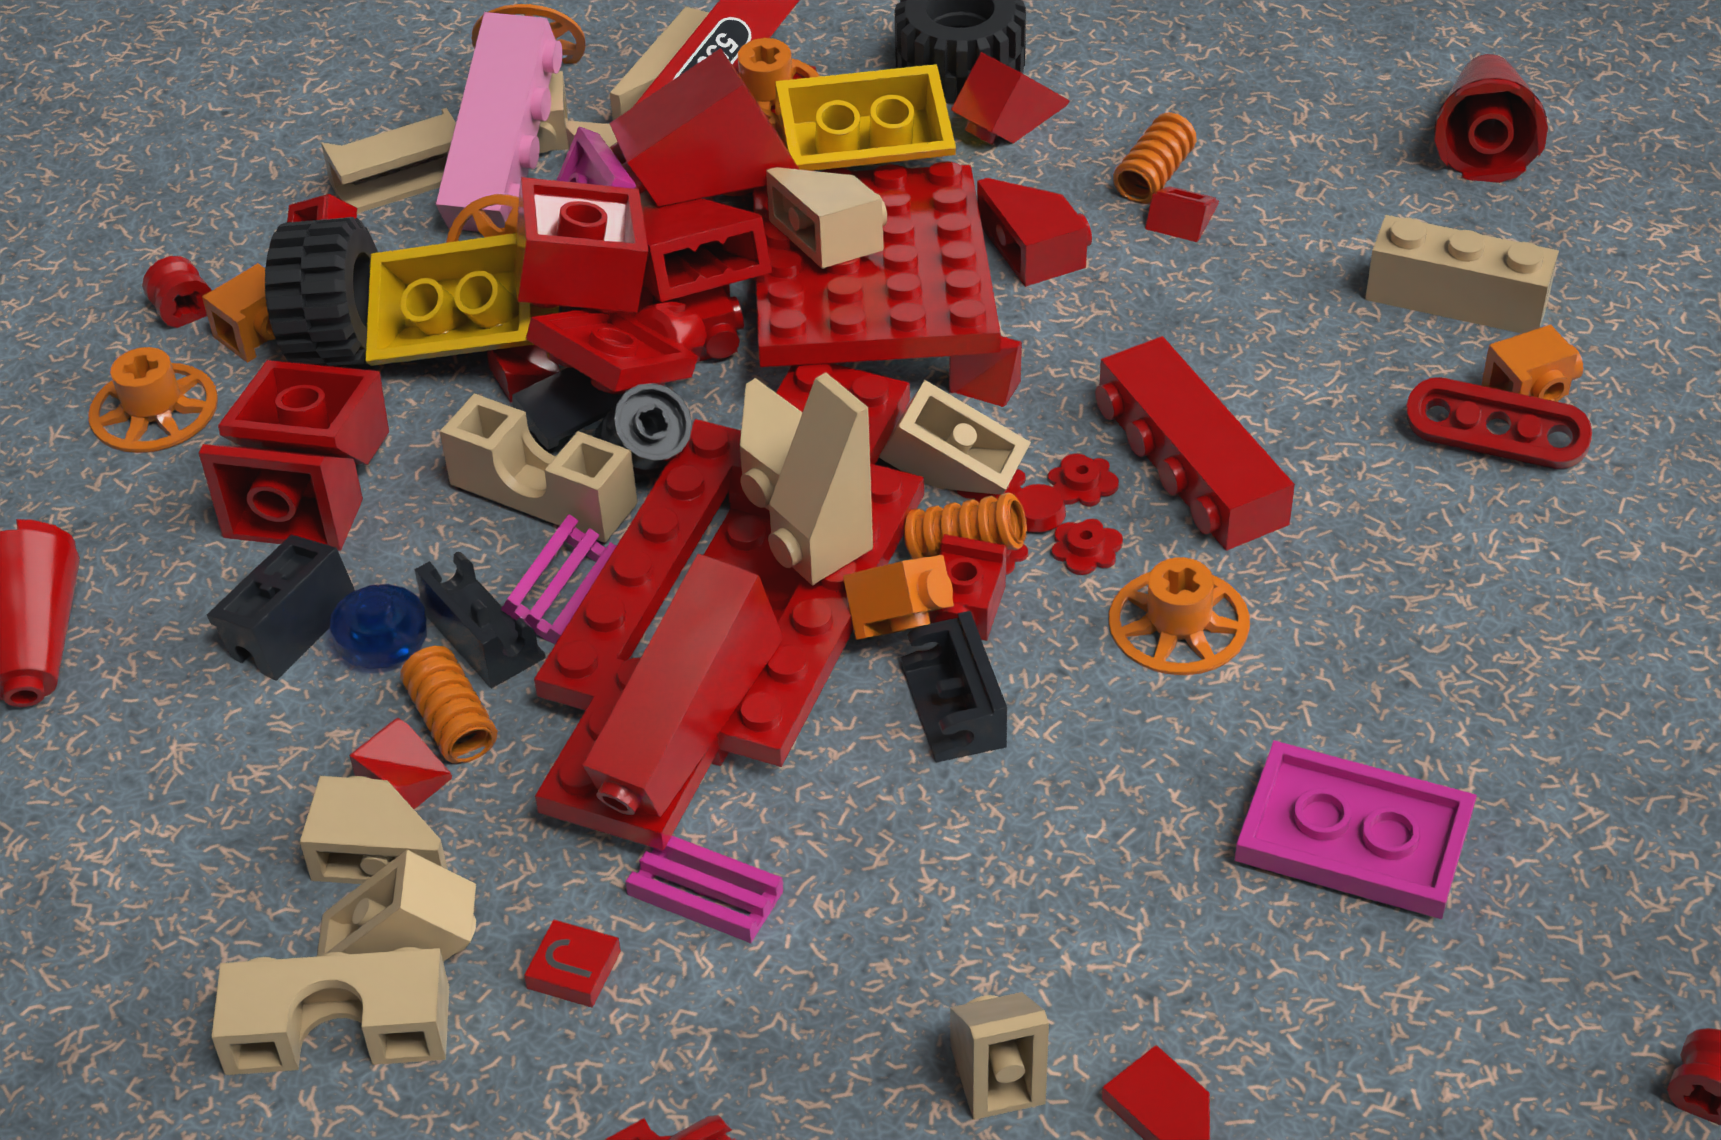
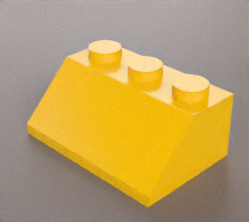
[775,64,956,171]
[366,233,559,366]

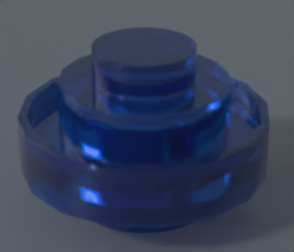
[330,584,427,669]

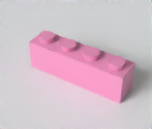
[436,12,562,232]

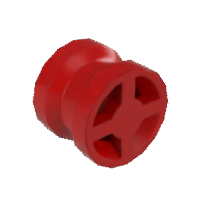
[142,256,212,328]
[1667,1028,1721,1125]

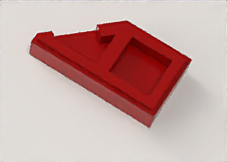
[1102,1045,1210,1140]

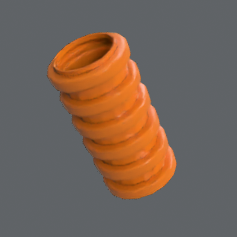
[1113,112,1197,204]
[904,493,1027,559]
[400,645,498,764]

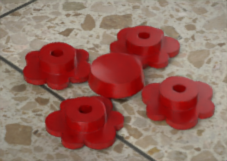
[956,453,1123,575]

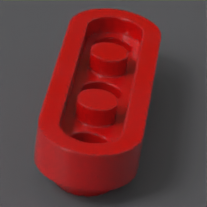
[1407,377,1592,469]

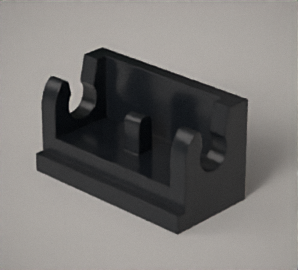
[512,367,630,456]
[207,534,359,681]
[414,552,546,689]
[901,611,1007,763]

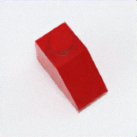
[951,52,1070,145]
[977,178,1092,287]

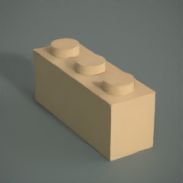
[1365,215,1559,334]

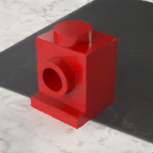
[672,284,744,361]
[928,534,1006,641]

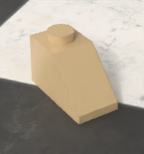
[766,167,887,269]
[740,378,803,510]
[879,380,1031,495]
[300,776,448,884]
[317,850,476,962]
[950,992,1049,1120]

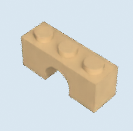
[440,393,637,543]
[211,947,449,1075]

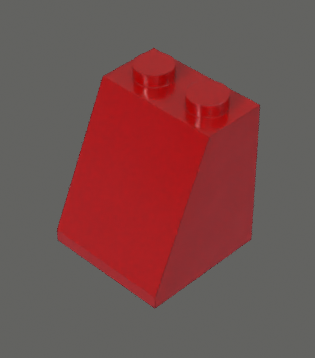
[609,48,800,207]

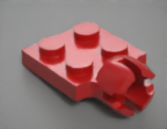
[525,301,707,394]

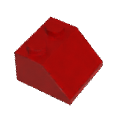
[515,177,648,314]
[218,360,389,465]
[199,444,363,551]

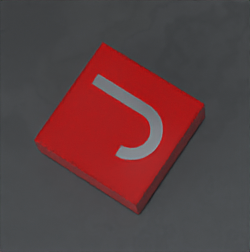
[524,919,621,1008]

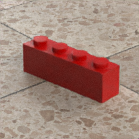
[1095,336,1295,551]

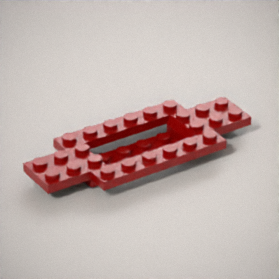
[534,363,924,851]

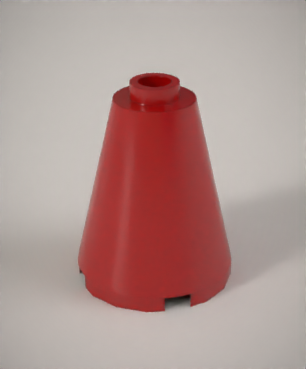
[1434,54,1548,183]
[0,519,80,707]

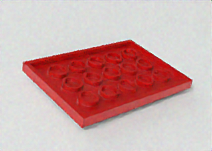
[753,161,1001,367]

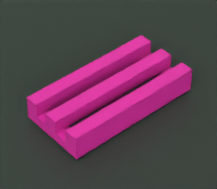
[501,514,616,644]
[625,836,783,943]

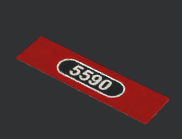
[632,0,800,108]

